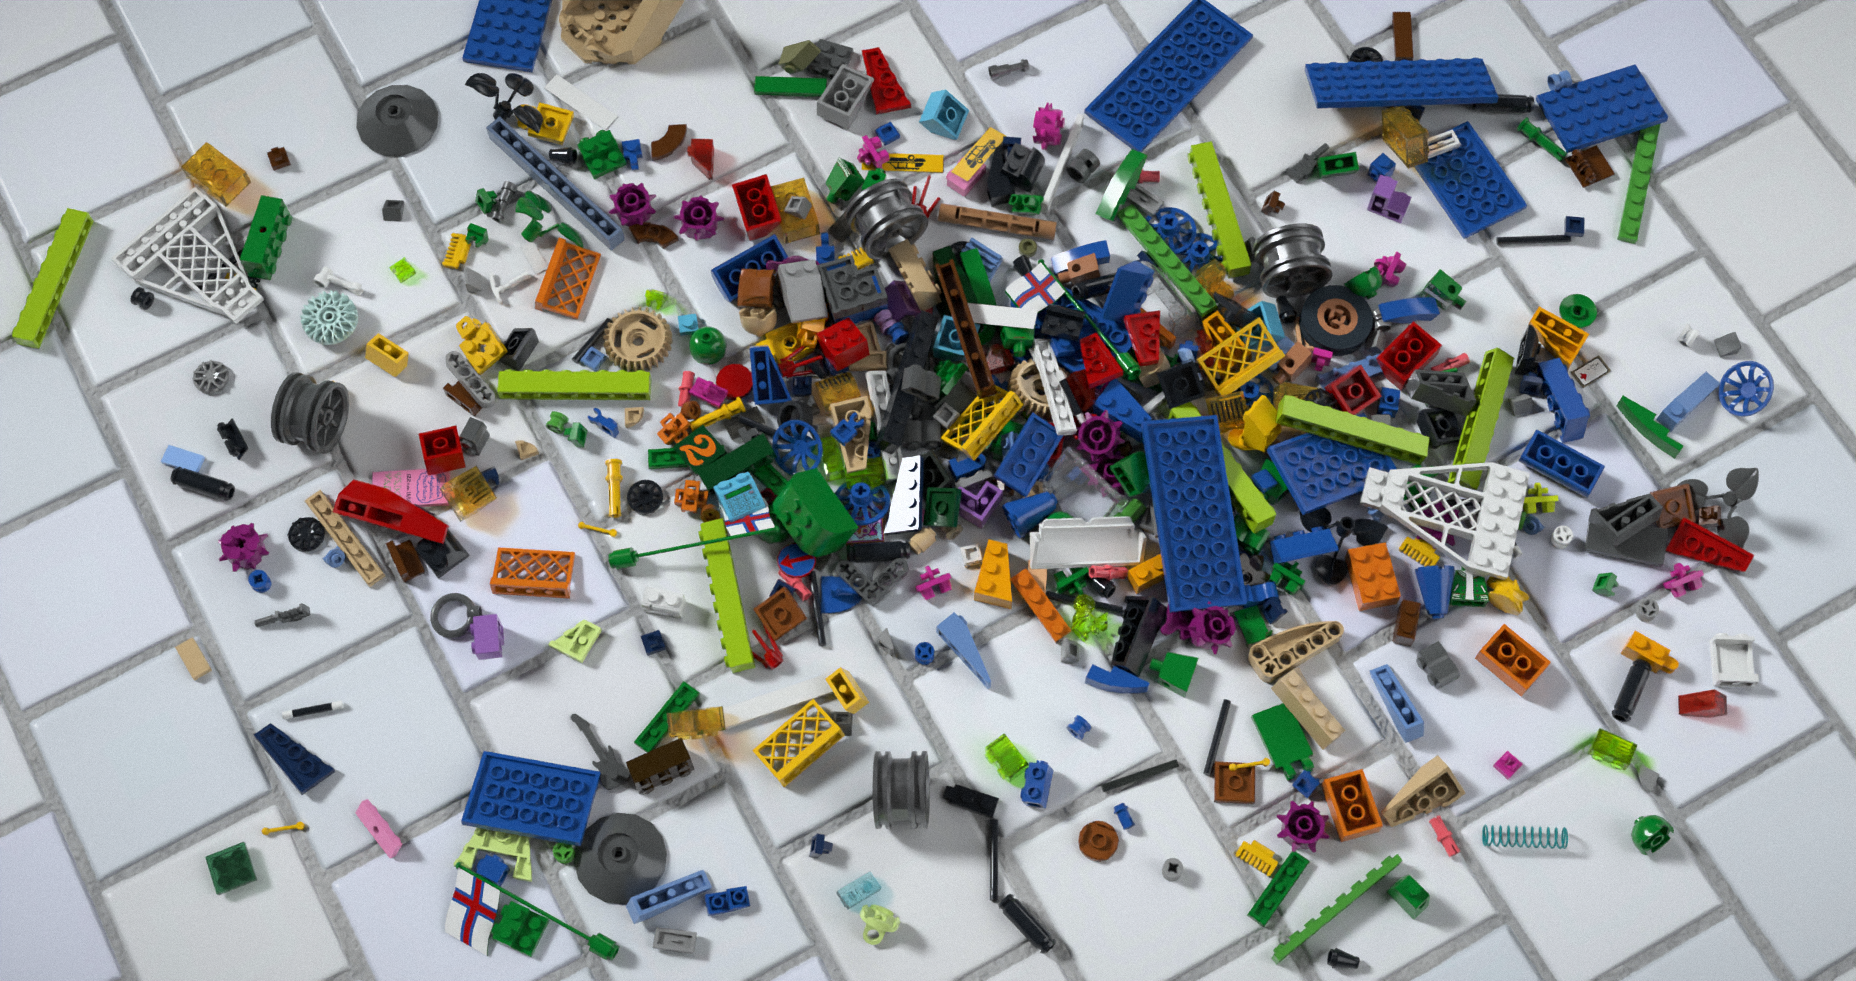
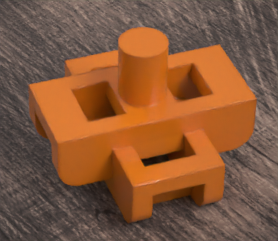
[657,412,691,445]
[674,480,709,513]

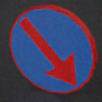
[777,543,816,578]

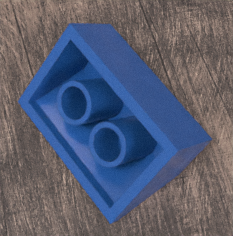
[1100,260,1155,323]
[1269,526,1339,564]

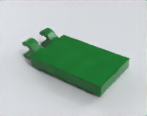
[1251,703,1314,781]

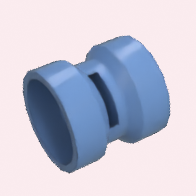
[1547,70,1572,91]

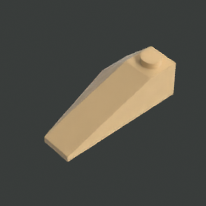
[830,396,871,474]
[1381,755,1466,827]

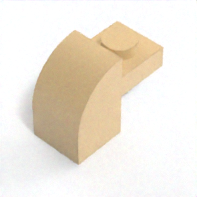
[1138,347,1170,389]

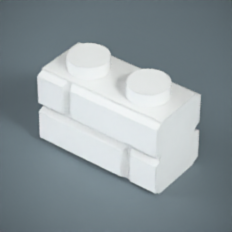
[641,587,686,619]

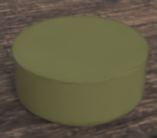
[1018,239,1037,258]

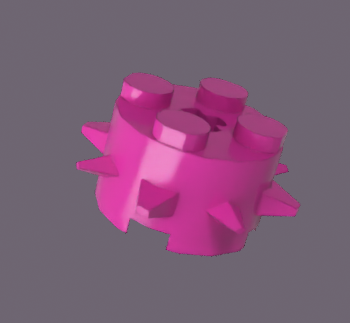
[1033,102,1065,150]

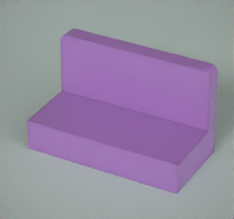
[885,280,921,322]

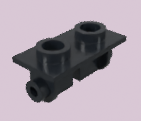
[217,418,249,460]

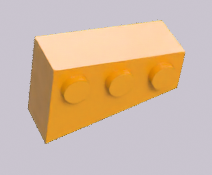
[1528,306,1589,370]
[1202,311,1252,381]
[974,539,1012,609]

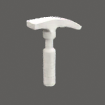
[490,271,531,304]

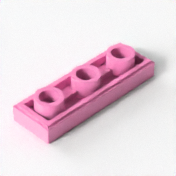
[355,799,403,858]

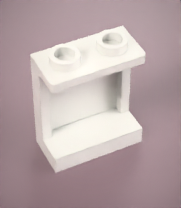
[1709,633,1759,688]

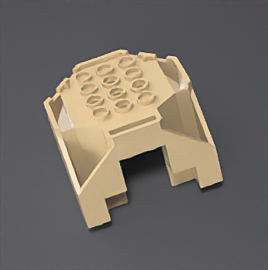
[559,0,684,64]

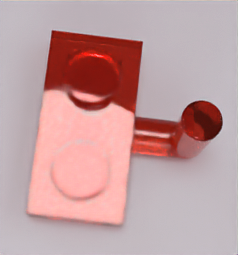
[1195,329,1215,370]

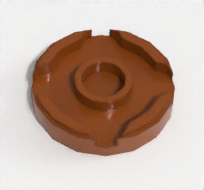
[1078,821,1119,862]

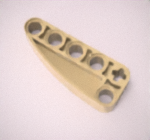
[1248,621,1344,683]

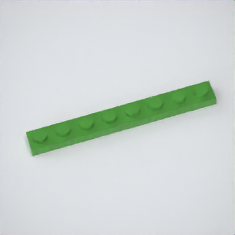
[1617,123,1661,244]
[1117,204,1217,317]
[1271,854,1403,965]

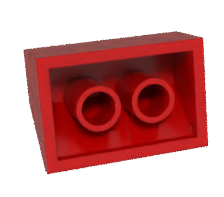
[732,174,782,241]
[1376,321,1442,391]

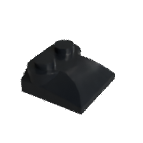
[1213,292,1258,329]
[1515,325,1541,375]
[1417,408,1462,449]
[414,529,470,579]

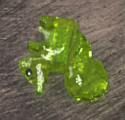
[1071,594,1108,642]

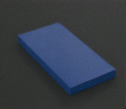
[993,413,1064,497]

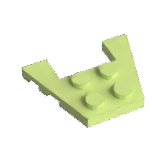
[454,828,532,882]

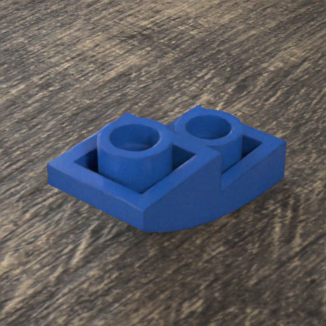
[704,886,750,916]

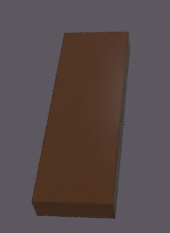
[1392,12,1414,61]

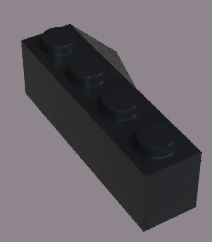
[1111,596,1167,677]

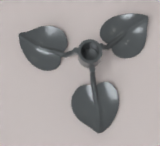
[1677,468,1759,548]

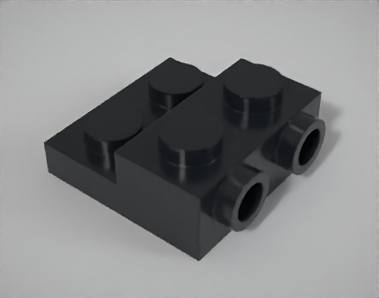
[1157,359,1207,409]

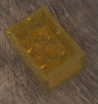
[1381,106,1429,169]
[181,142,251,207]
[771,178,820,244]

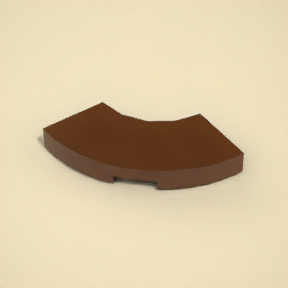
[651,124,687,161]
[628,222,679,249]

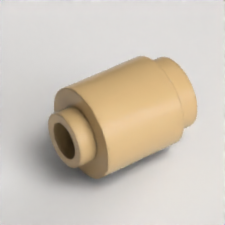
[909,527,936,555]

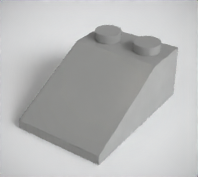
[817,64,874,129]
[776,260,828,323]

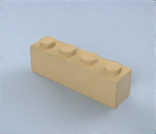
[888,239,942,311]
[1271,667,1346,750]

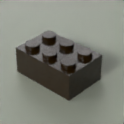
[626,737,695,794]

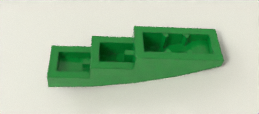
[1095,149,1148,221]
[960,248,997,306]
[1616,395,1683,459]

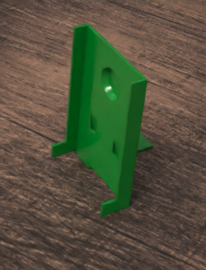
[1234,605,1272,648]

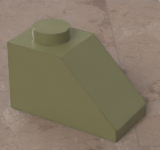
[778,40,821,74]

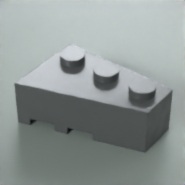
[1405,369,1476,416]
[1588,493,1663,548]

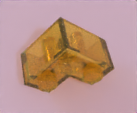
[1195,259,1234,310]
[667,706,726,740]

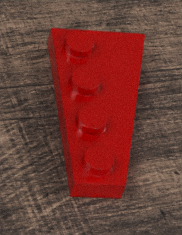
[862,47,911,115]
[1665,517,1754,573]

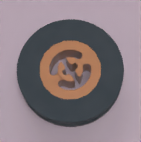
[1299,285,1373,356]

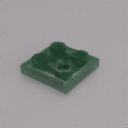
[205,842,258,895]

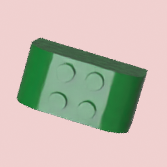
[773,468,859,557]

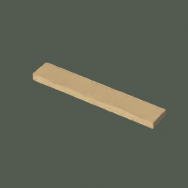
[305,490,385,587]

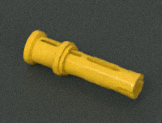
[690,397,746,432]
[605,459,623,518]

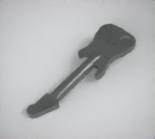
[571,714,630,790]

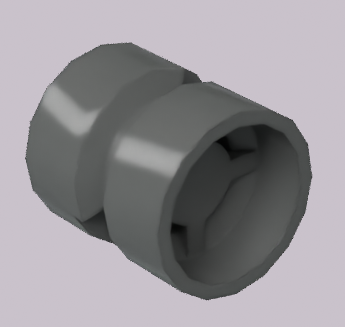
[1066,149,1100,184]

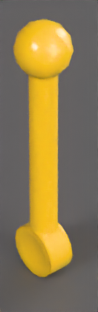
[578,522,617,537]
[1229,758,1270,771]
[261,822,305,835]

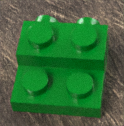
[577,130,627,179]
[933,360,968,397]
[491,901,550,957]

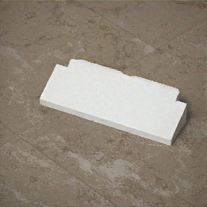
[1030,516,1147,569]

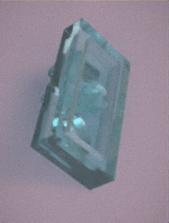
[836,871,882,910]

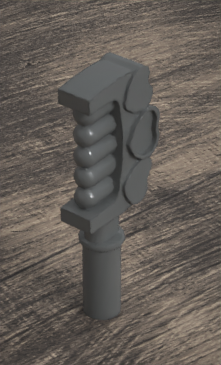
[1286,143,1329,183]
[255,603,311,628]

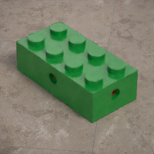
[240,195,292,280]

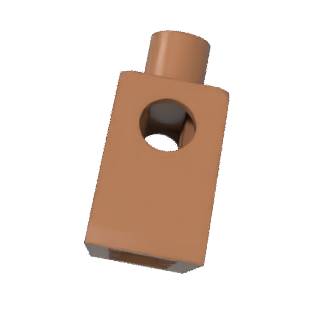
[1058,253,1100,286]
[1272,341,1312,385]

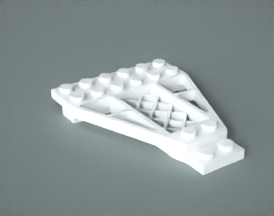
[111,187,264,324]
[1360,462,1530,580]

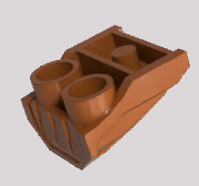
[738,269,776,308]

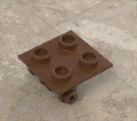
[1565,145,1615,188]

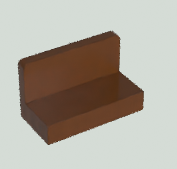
[443,381,488,417]
[386,540,425,582]

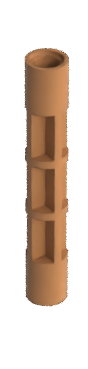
[938,203,1057,240]

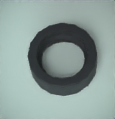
[777,400,813,437]

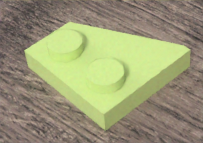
[548,620,602,663]

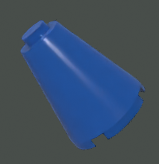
[1002,492,1058,538]
[1415,565,1455,619]

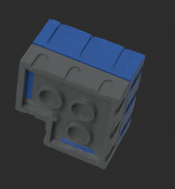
[817,255,888,325]

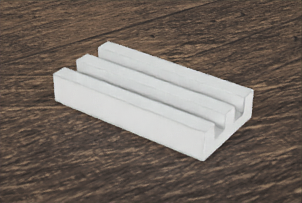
[1419,129,1461,159]

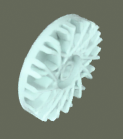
[300,290,358,345]

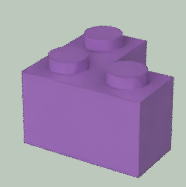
[1367,175,1412,223]
[958,481,1003,529]
[470,614,504,660]

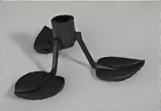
[465,73,543,133]
[1299,507,1388,585]

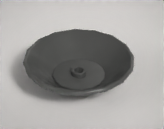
[356,85,438,156]
[574,813,667,904]

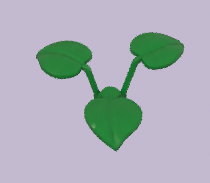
[515,190,583,248]

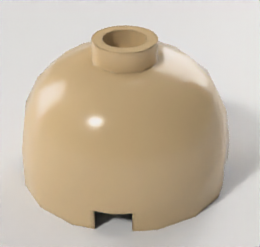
[739,305,777,337]

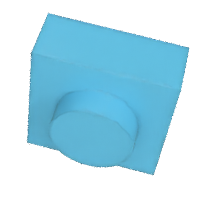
[678,314,698,336]

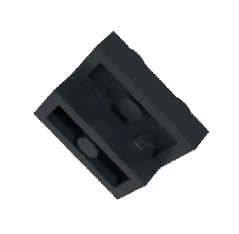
[1000,143,1045,193]
[1041,303,1086,342]

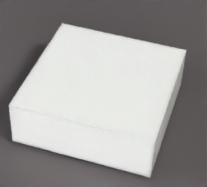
[960,543,983,567]

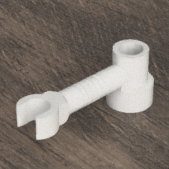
[313,267,363,296]

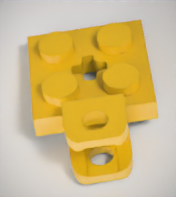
[516,102,574,145]
[456,316,508,375]
[755,322,814,363]

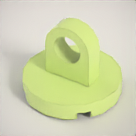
[860,904,900,945]

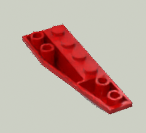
[333,479,449,544]

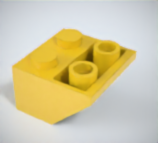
[1242,395,1282,452]

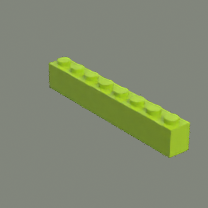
[1187,141,1251,279]
[12,208,94,349]
[1448,347,1514,490]
[497,369,652,400]
[1276,395,1429,465]
[1168,402,1277,533]
[698,518,756,673]

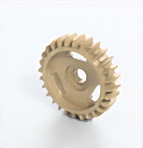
[603,306,673,372]
[1007,358,1077,422]

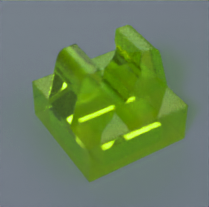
[389,257,416,283]
[645,289,669,310]

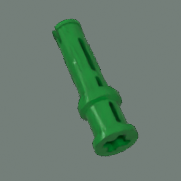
[1516,117,1568,162]

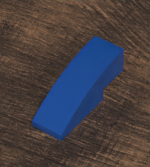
[1051,240,1110,275]
[1378,297,1440,324]
[1085,664,1150,694]

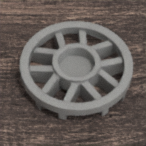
[192,360,229,394]

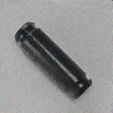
[1473,94,1534,113]
[1072,272,1116,301]
[170,467,235,501]
[846,541,910,563]
[1612,659,1652,722]
[998,894,1056,954]

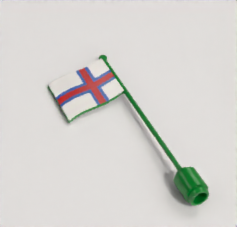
[1005,259,1141,380]
[608,497,780,570]
[445,862,620,961]

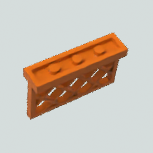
[535,237,601,320]
[490,547,575,599]

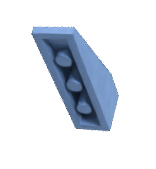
[1656,371,1720,432]
[936,612,991,689]
[1370,664,1424,743]
[626,869,712,924]

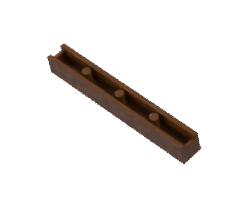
[935,259,997,400]

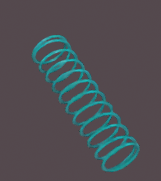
[1482,824,1568,849]

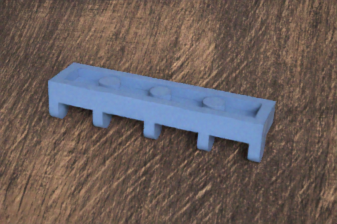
[1315,350,1384,390]

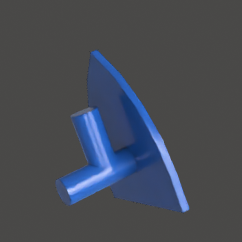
[821,576,862,614]

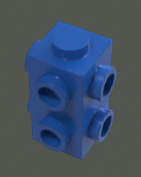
[1020,760,1054,809]

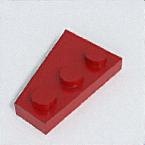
[1124,310,1161,367]
[1080,333,1123,389]

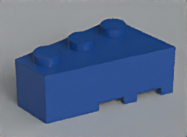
[749,345,792,405]
[1093,379,1152,443]

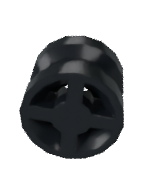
[130,287,154,310]

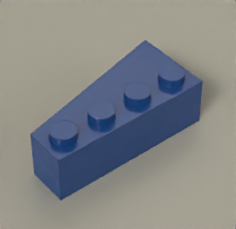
[1536,358,1590,443]

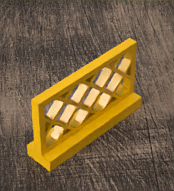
[1196,317,1285,398]
[941,385,1024,461]
[752,699,845,787]

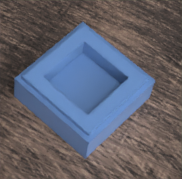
[580,346,607,372]

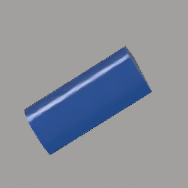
[711,234,788,302]
[1518,429,1605,498]

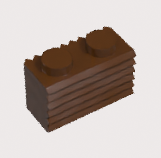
[1392,599,1421,647]

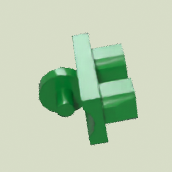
[1009,194,1044,216]
[1269,561,1306,596]
[1054,567,1089,596]

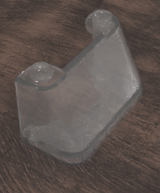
[1140,261,1199,340]
[1042,446,1129,522]

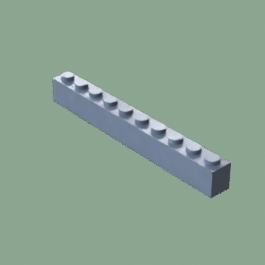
[486,116,625,251]

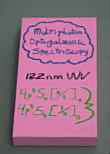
[372,469,450,507]

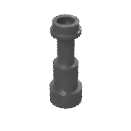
[988,59,1029,80]
[491,181,518,222]

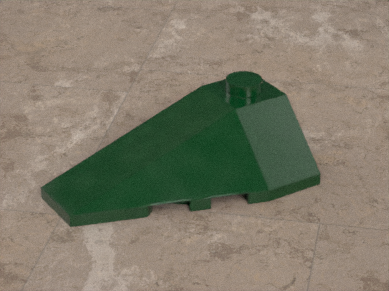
[932,245,978,320]

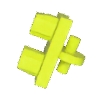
[1523,482,1558,514]

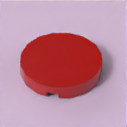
[716,364,753,400]

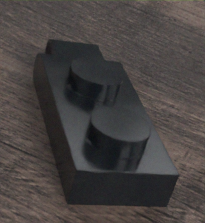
[942,785,999,819]

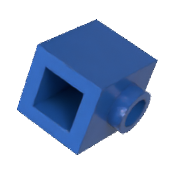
[1367,153,1396,182]
[1376,387,1401,418]
[476,854,510,887]

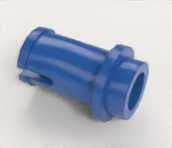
[1113,803,1135,830]

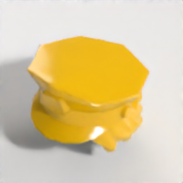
[1487,576,1529,616]

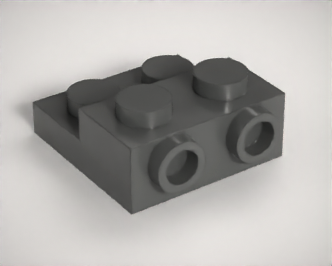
[808,39,854,79]

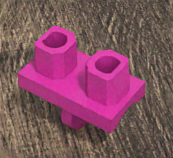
[857,135,889,169]
[1374,252,1406,288]
[689,377,728,408]
[1663,563,1704,597]
[915,566,952,600]

